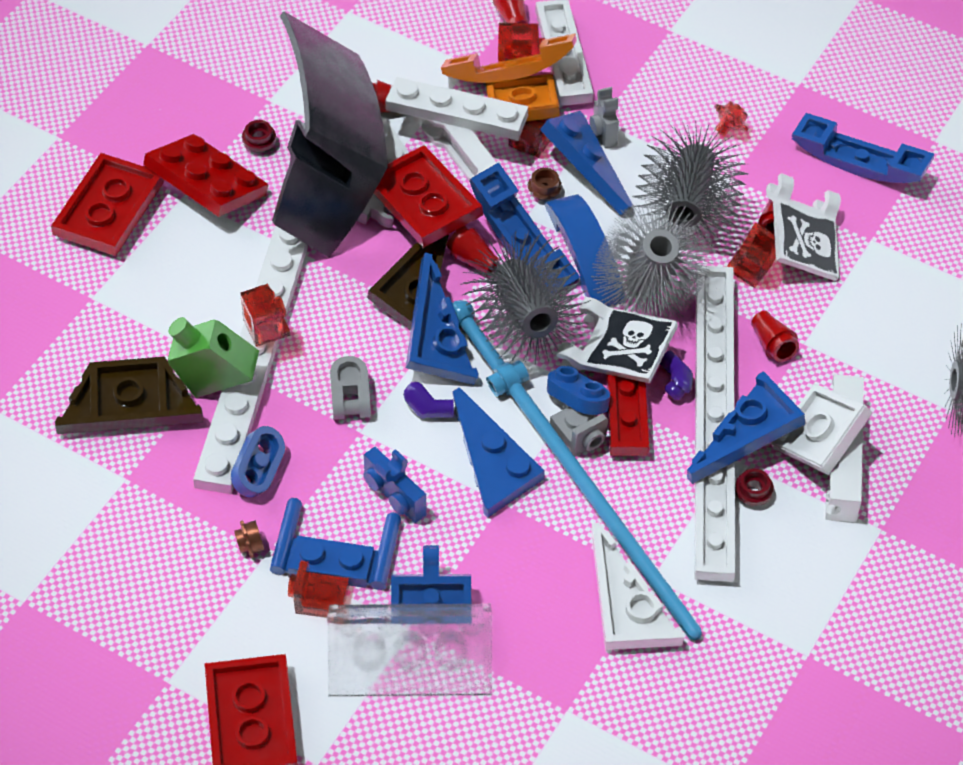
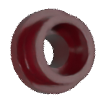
[242,120,276,152]
[735,468,774,506]

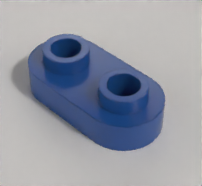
[546,366,610,415]
[231,426,285,497]

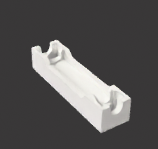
[421,119,497,198]
[825,374,864,523]

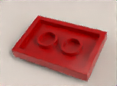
[143,133,269,217]
[374,145,483,248]
[51,153,165,256]
[204,654,298,765]

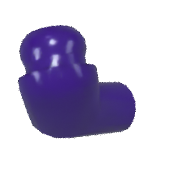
[660,350,693,400]
[403,382,454,418]

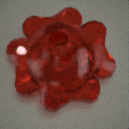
[714,101,749,137]

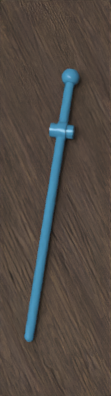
[452,300,702,641]

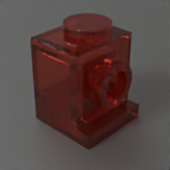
[498,23,545,62]
[726,222,776,288]
[240,283,291,347]

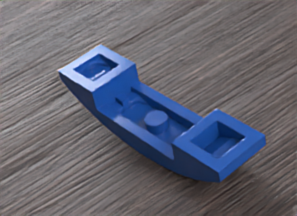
[792,112,935,183]
[469,162,580,295]
[545,194,626,307]

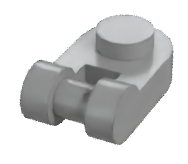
[330,356,371,420]

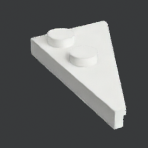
[591,522,684,650]

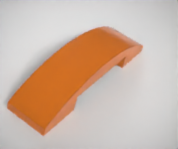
[441,33,577,83]

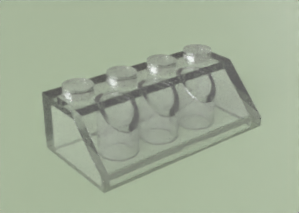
[327,604,492,697]

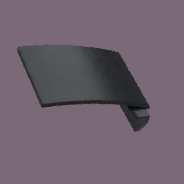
[272,11,388,257]

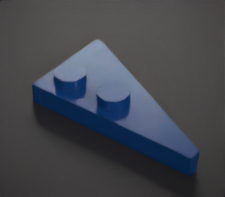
[540,111,633,216]
[405,253,479,385]
[687,371,806,484]
[452,387,545,518]

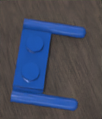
[270,498,401,590]

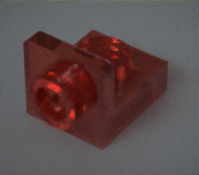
[508,119,550,158]
[287,560,349,620]

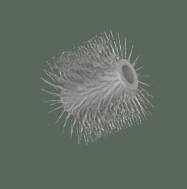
[591,197,714,320]

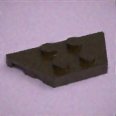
[55,356,204,435]

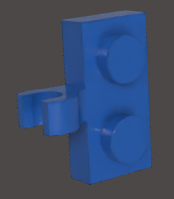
[363,446,427,524]
[391,545,472,616]

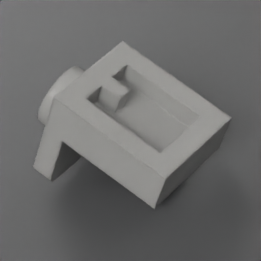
[550,407,608,456]

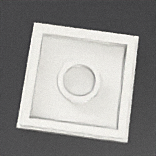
[771,383,872,475]

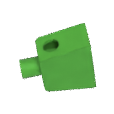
[168,317,259,398]

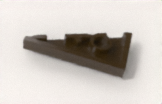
[367,234,449,330]

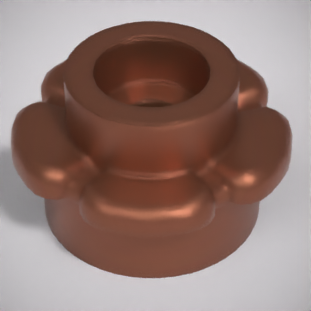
[527,168,562,200]
[234,520,264,558]

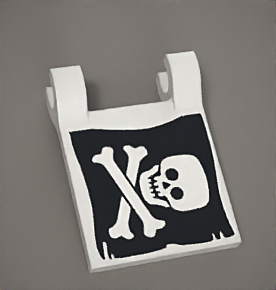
[766,173,841,281]
[556,297,678,383]

